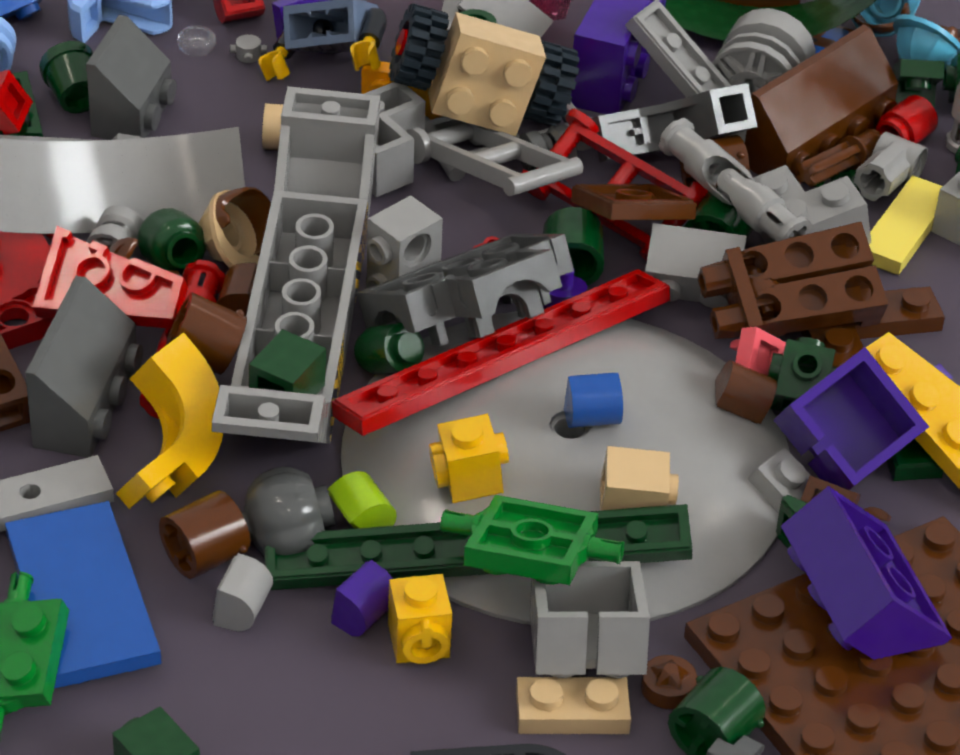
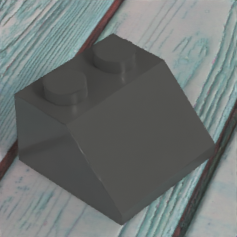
[86,15,177,140]

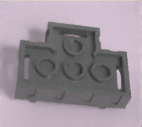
[356,234,574,346]

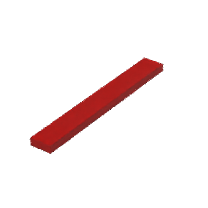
[331,269,670,436]

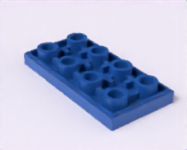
[5,501,161,689]

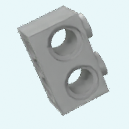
[366,195,443,289]

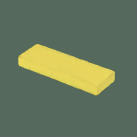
[869,175,943,275]

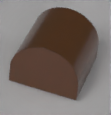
[217,263,257,316]
[715,360,777,424]

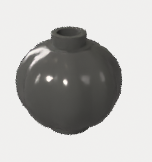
[242,466,336,558]

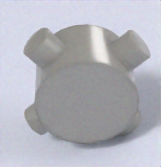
[230,34,267,63]

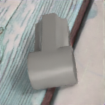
[854,132,928,201]

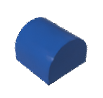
[564,373,623,428]

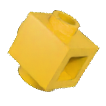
[428,413,509,503]
[388,574,452,664]

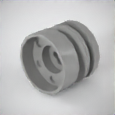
[712,8,816,94]

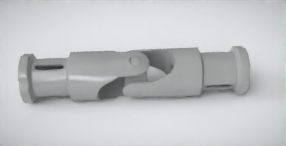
[659,118,812,242]

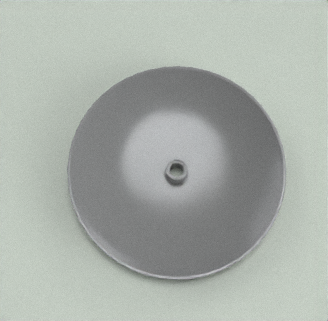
[341,311,790,625]

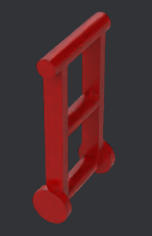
[521,108,708,261]

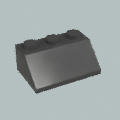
[25,276,143,457]

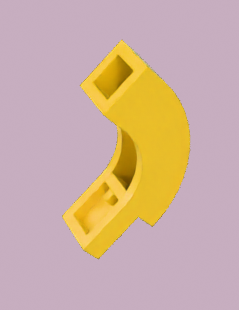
[116,332,223,509]

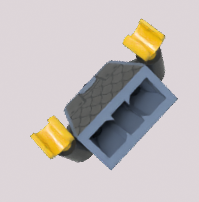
[258,0,387,81]

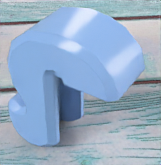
[67,0,173,43]

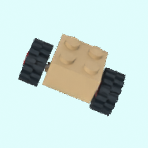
[389,3,579,136]

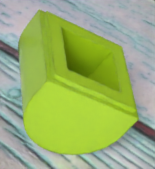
[328,471,397,529]

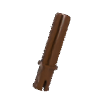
[796,129,881,187]

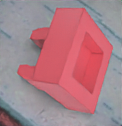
[730,327,786,376]

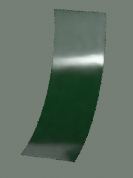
[665,0,876,41]

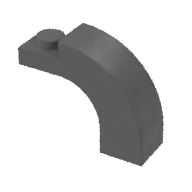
[591,83,757,162]

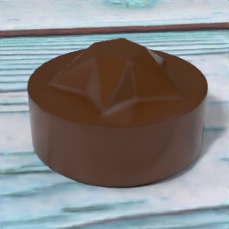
[641,655,697,709]

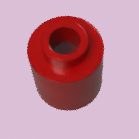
[875,95,938,144]

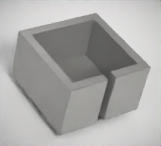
[530,561,650,678]

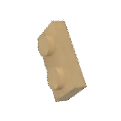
[516,677,631,734]

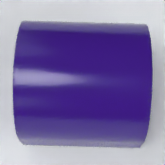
[331,560,393,637]

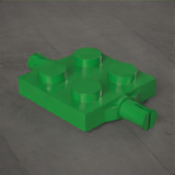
[440,495,625,585]
[0,572,70,740]

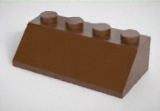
[745,24,899,180]

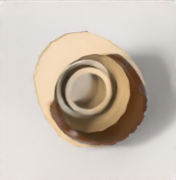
[199,187,271,268]

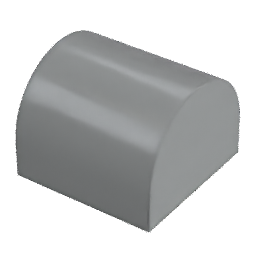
[212,553,273,632]

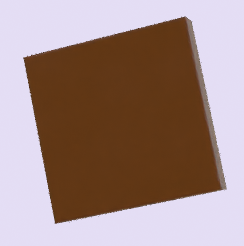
[571,184,697,220]

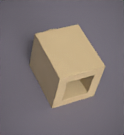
[600,446,679,511]

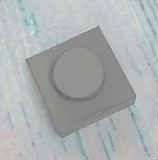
[747,447,810,513]

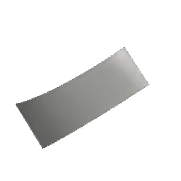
[0,127,245,234]

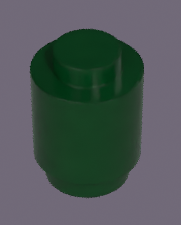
[354,323,424,375]

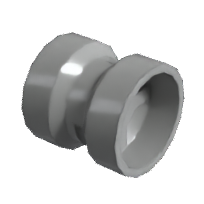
[87,205,143,259]

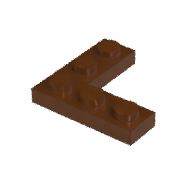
[801,286,945,367]

